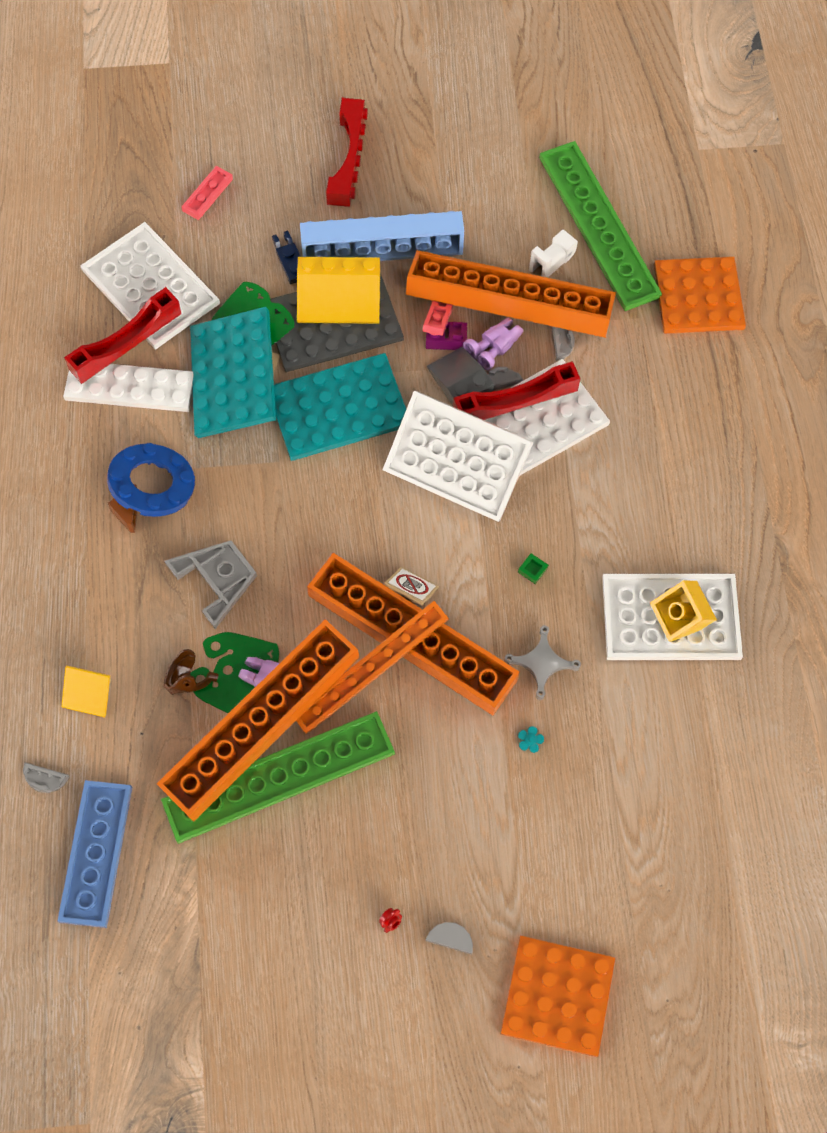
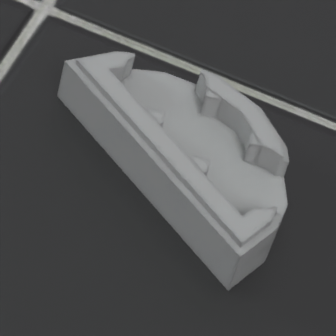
[552,326,575,361]
[488,367,523,390]
[23,762,69,793]
[426,922,473,955]

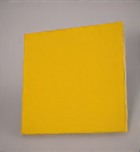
[61,666,111,717]

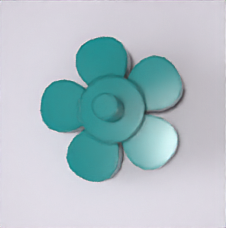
[518,726,544,753]

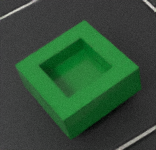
[518,553,549,585]

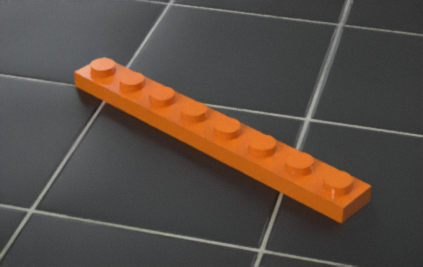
[296,601,449,734]

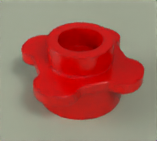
[379,908,402,933]

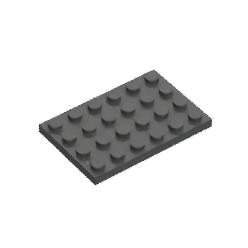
[270,273,404,372]

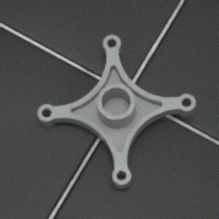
[504,625,581,700]

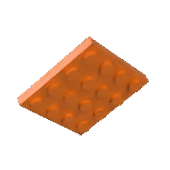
[654,257,746,334]
[501,935,615,1057]

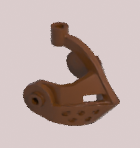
[164,649,218,695]

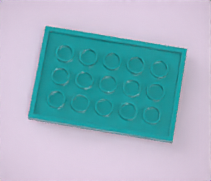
[190,307,276,438]
[274,353,407,461]

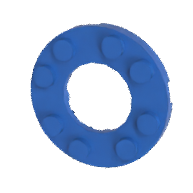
[107,443,195,517]

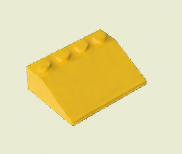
[297,257,380,324]

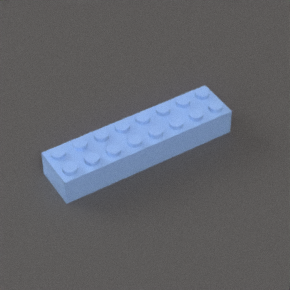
[300,211,464,261]

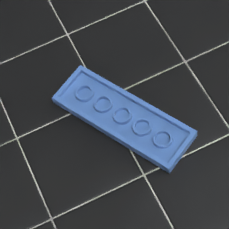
[57,780,132,928]

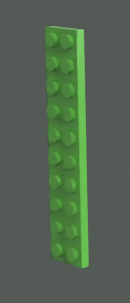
[539,141,662,311]
[161,711,395,844]

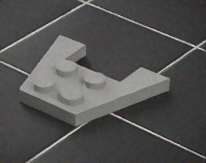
[164,541,257,629]

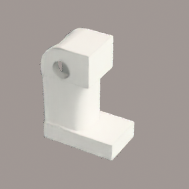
[529,230,578,278]

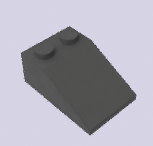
[427,347,494,406]

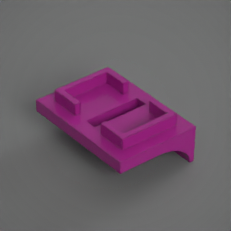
[426,322,467,350]

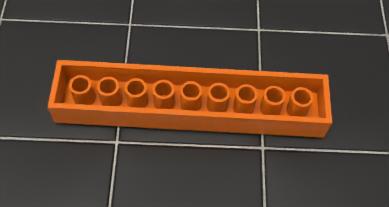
[406,250,616,338]
[307,553,520,716]
[156,619,360,822]

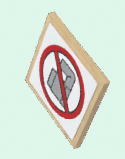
[384,567,439,606]

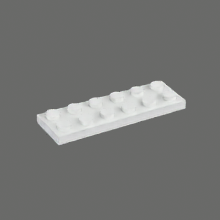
[63,364,193,412]

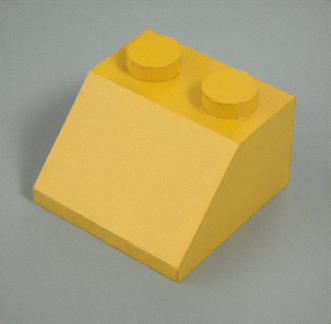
[650,580,717,642]

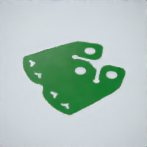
[212,282,295,346]
[190,632,279,713]

